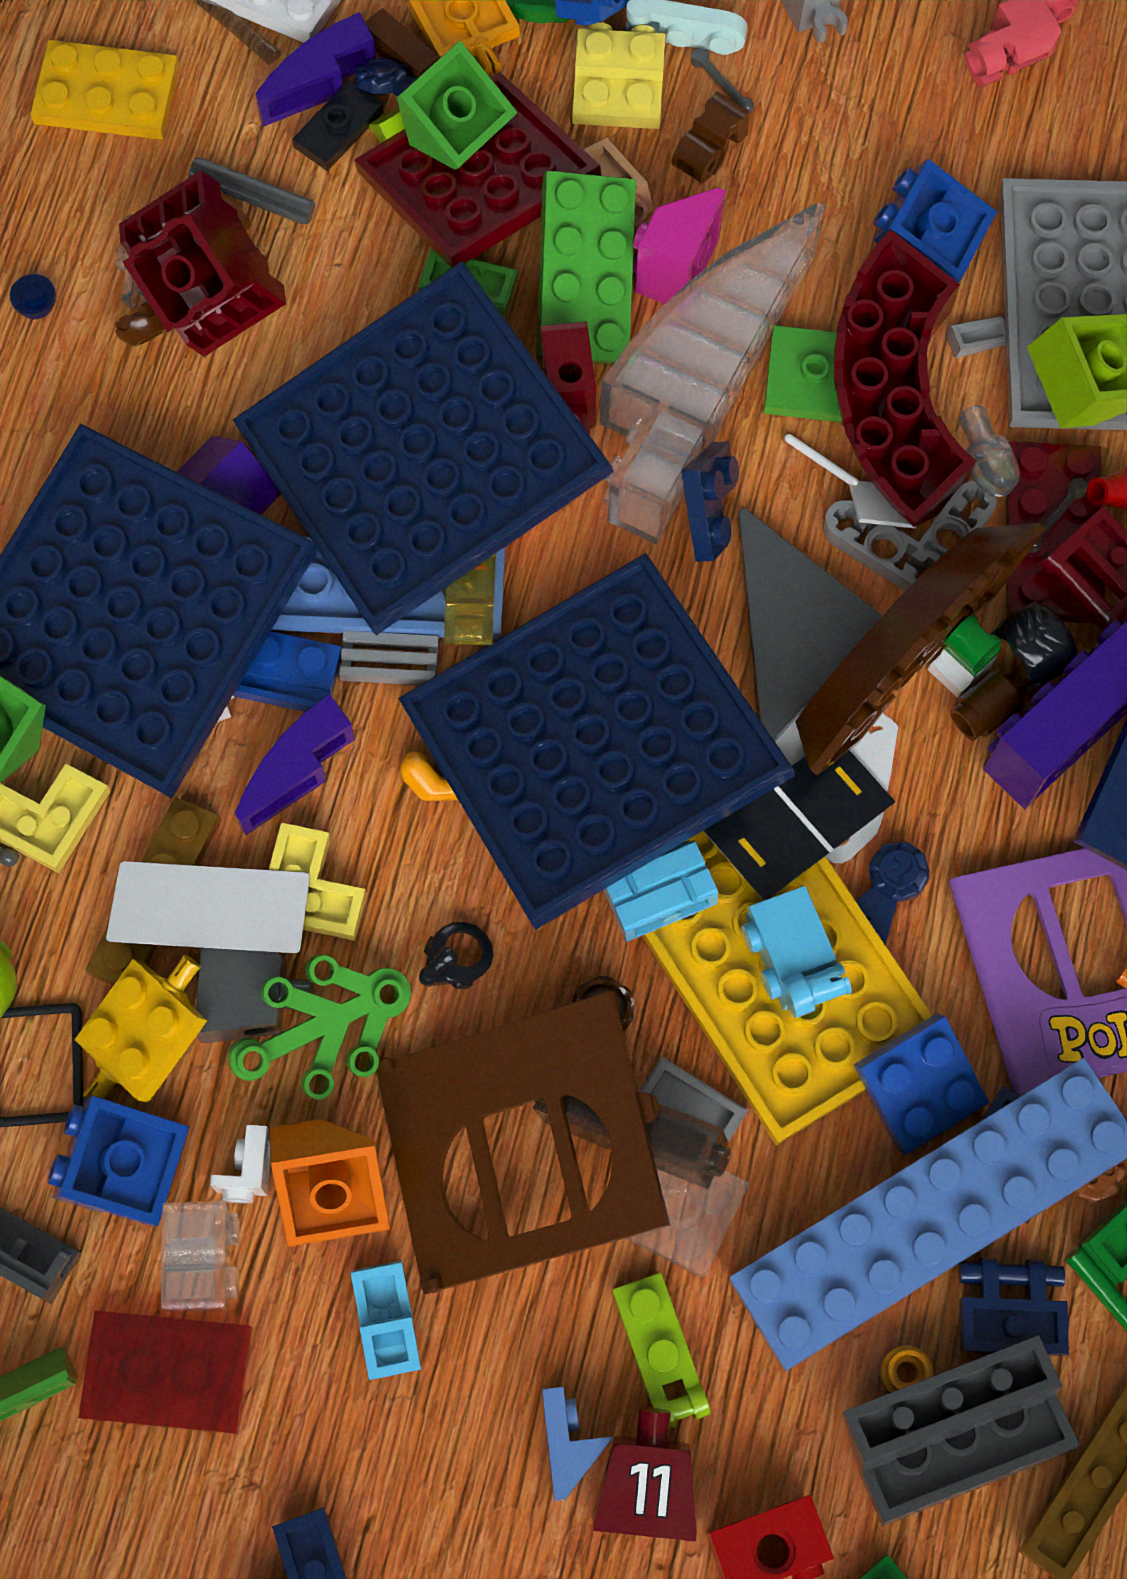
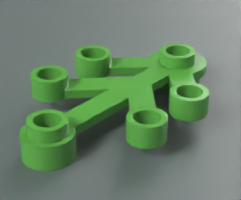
[226,954,411,1100]

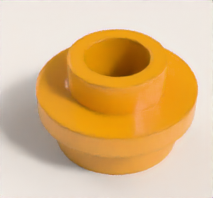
[880,1345,934,1393]

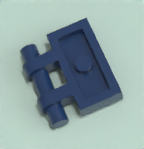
[958,1258,1069,1356]

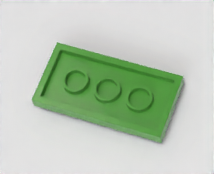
[536,171,636,365]

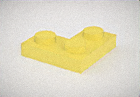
[0,763,111,873]
[269,822,366,941]

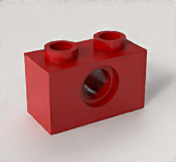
[706,1495,834,1579]

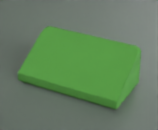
[0,1348,79,1422]

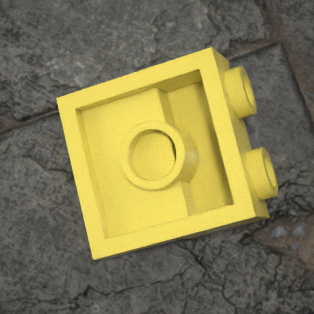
[572,22,665,129]

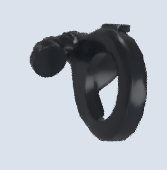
[419,922,493,989]

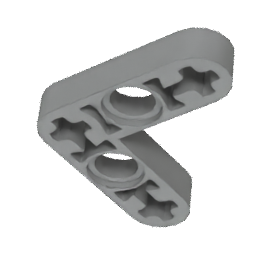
[823,481,996,591]

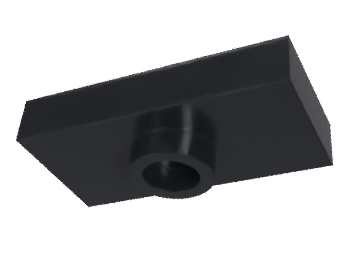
[292,80,384,171]

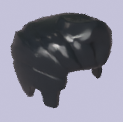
[990,601,1078,692]

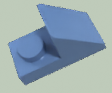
[542,1387,612,1502]

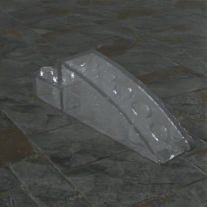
[600,202,826,545]

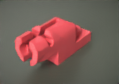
[964,0,1078,88]

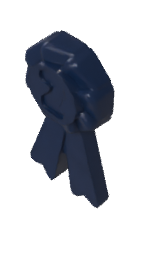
[355,58,417,96]
[856,841,930,946]

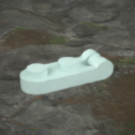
[625,0,748,55]

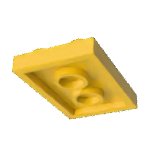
[30,40,180,140]

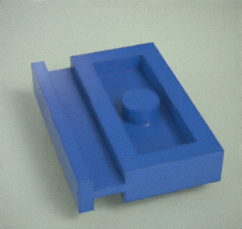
[233,631,342,712]

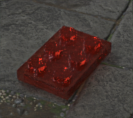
[78,1311,253,1435]

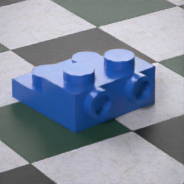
[873,159,997,282]
[47,1096,189,1227]

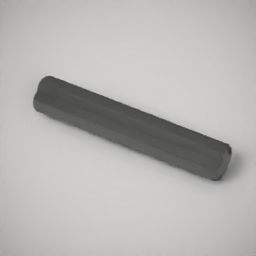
[189,158,315,224]

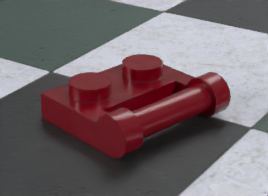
[1040,506,1127,631]

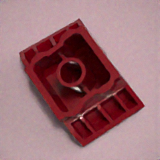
[119,170,286,357]

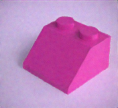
[633,188,726,312]

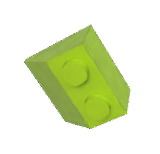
[1027,314,1127,428]

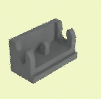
[0,1207,82,1304]

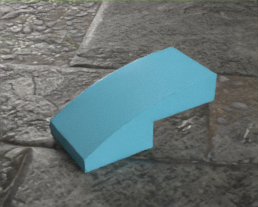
[351,1260,421,1380]

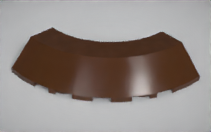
[795,523,1046,776]

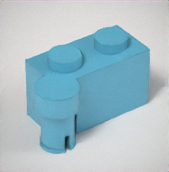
[741,886,852,1018]

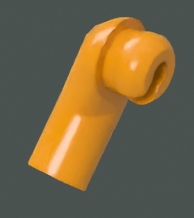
[400,751,458,801]

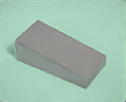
[946,316,1006,359]

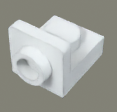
[210,1125,271,1203]

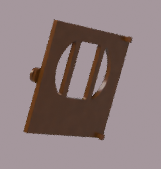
[376,991,670,1294]

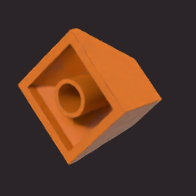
[269,1119,390,1247]

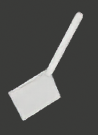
[784,434,916,528]

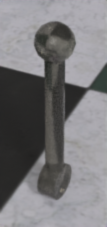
[1030,478,1088,553]

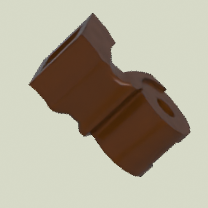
[671,91,750,183]

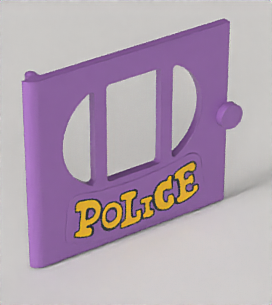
[948,848,1127,1096]

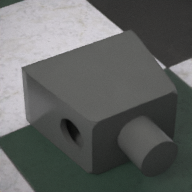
[196,948,314,1043]

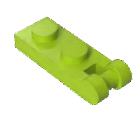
[612,1273,711,1430]

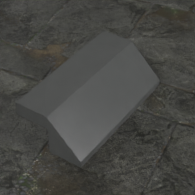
[843,1335,1080,1527]

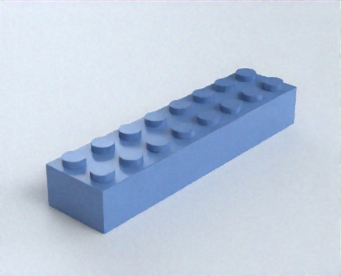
[729,1058,1127,1372]

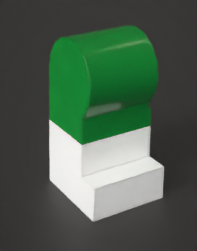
[928,614,1002,698]

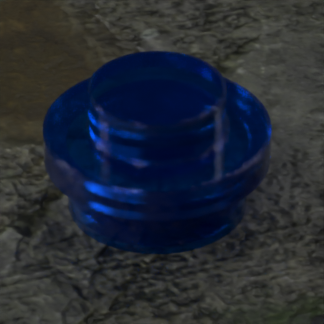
[10,274,57,319]

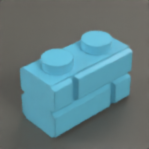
[603,840,718,942]

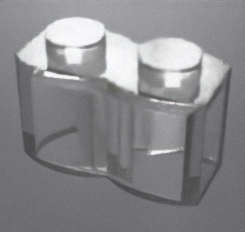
[161,1201,240,1312]

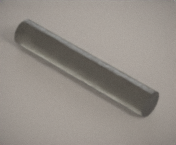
[197,0,281,65]

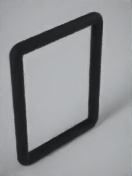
[0,1003,83,1128]

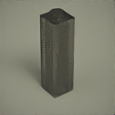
[533,1095,731,1190]

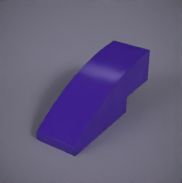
[255,12,376,127]
[235,694,355,835]

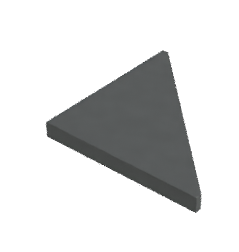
[738,507,882,741]

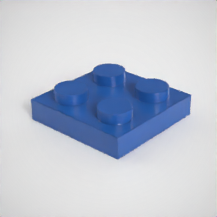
[853,1013,990,1155]

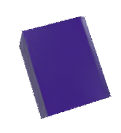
[177,435,281,515]

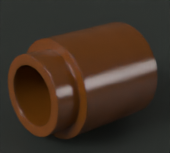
[950,671,1024,740]

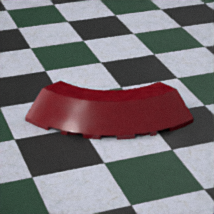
[834,229,976,527]

